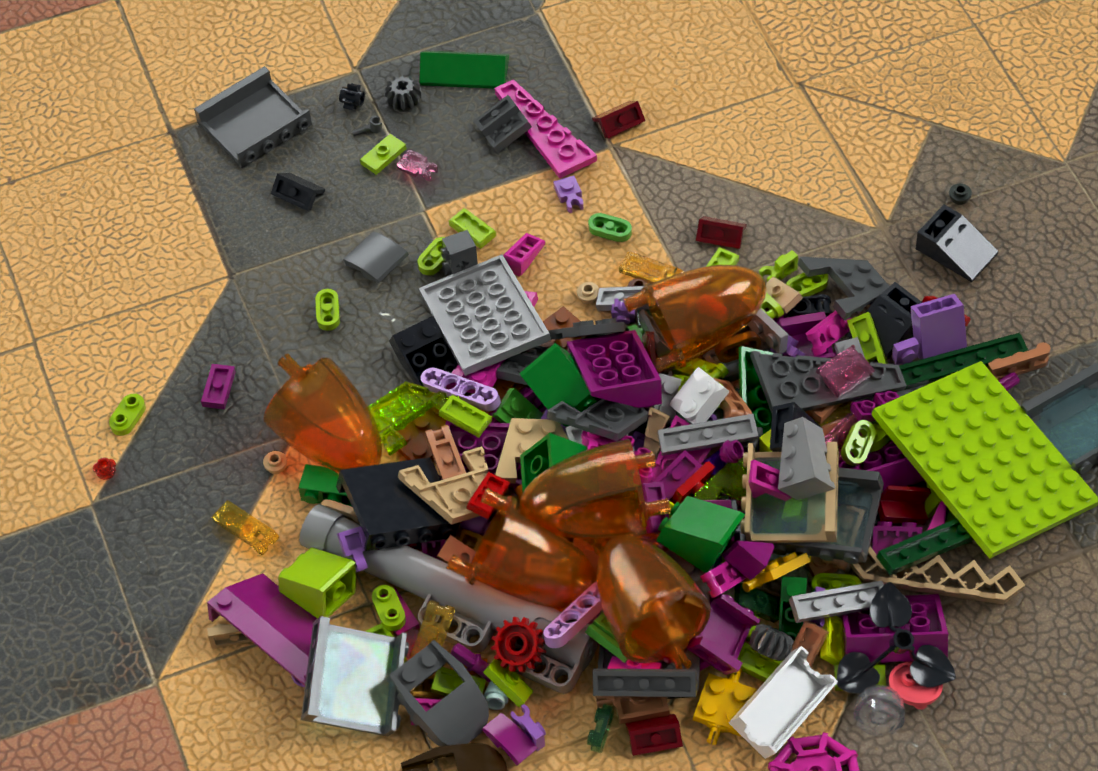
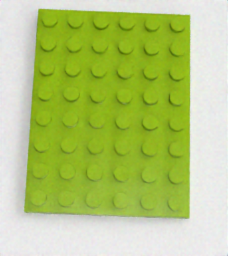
[871,361,1098,559]

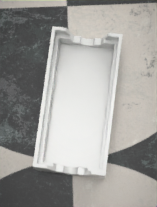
[729,646,838,759]

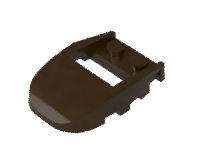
[401,743,508,771]

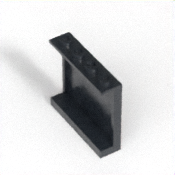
[336,457,460,551]

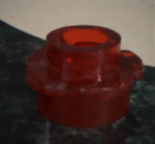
[93,457,116,480]

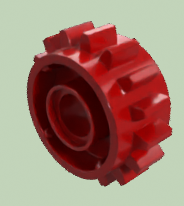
[491,617,546,673]

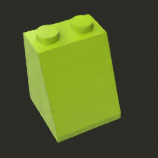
[278,547,356,619]

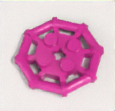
[768,732,859,771]

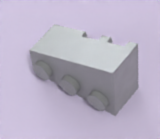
[778,417,835,500]

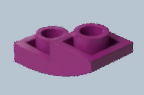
[850,391,900,422]
[482,713,538,766]

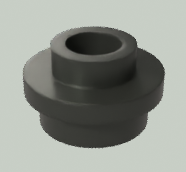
[949,183,972,205]

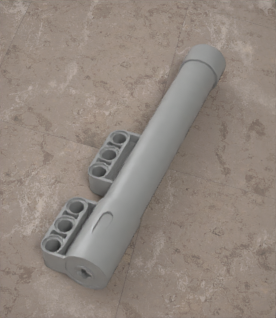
[299,504,598,694]

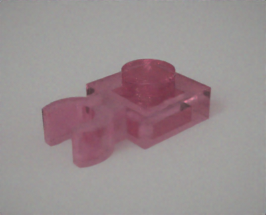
[397,149,438,181]

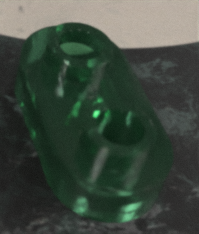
[587,704,615,753]

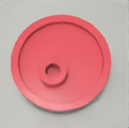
[889,662,943,710]

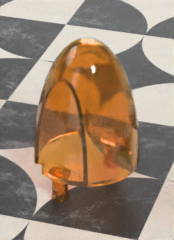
[623,265,767,373]
[264,354,382,473]
[519,439,671,539]
[446,488,597,608]
[596,535,711,669]

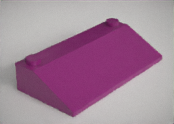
[207,573,366,686]

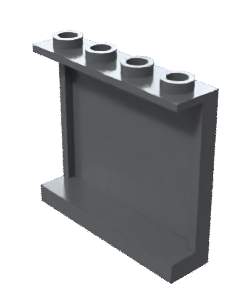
[194,66,312,168]

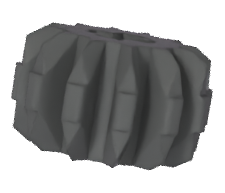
[384,74,422,111]
[749,624,794,661]

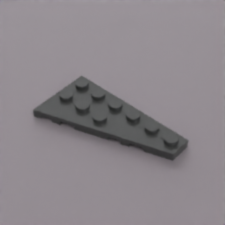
[750,351,907,413]

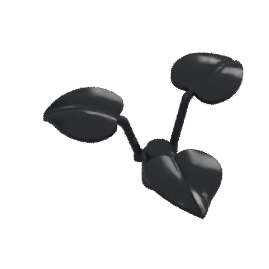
[836,582,956,694]

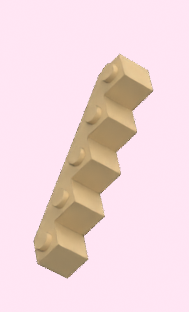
[848,547,1025,605]

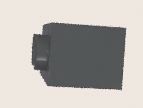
[440,230,478,275]

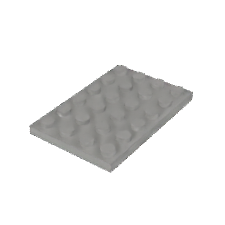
[419,254,551,376]

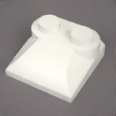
[669,367,730,424]

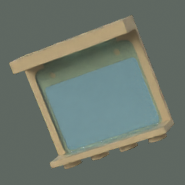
[740,442,839,543]

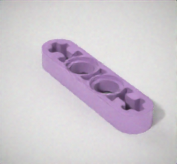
[421,368,501,412]
[543,580,614,648]

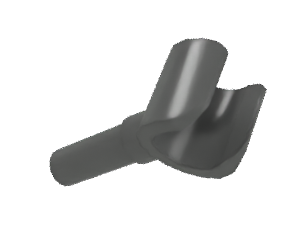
[352,116,382,136]

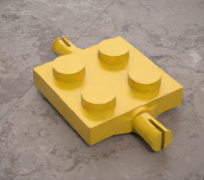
[742,552,811,592]
[693,668,757,745]

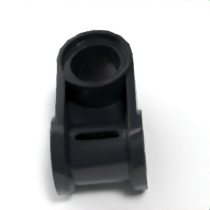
[788,294,833,317]

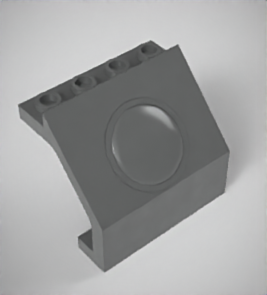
[593,603,701,697]

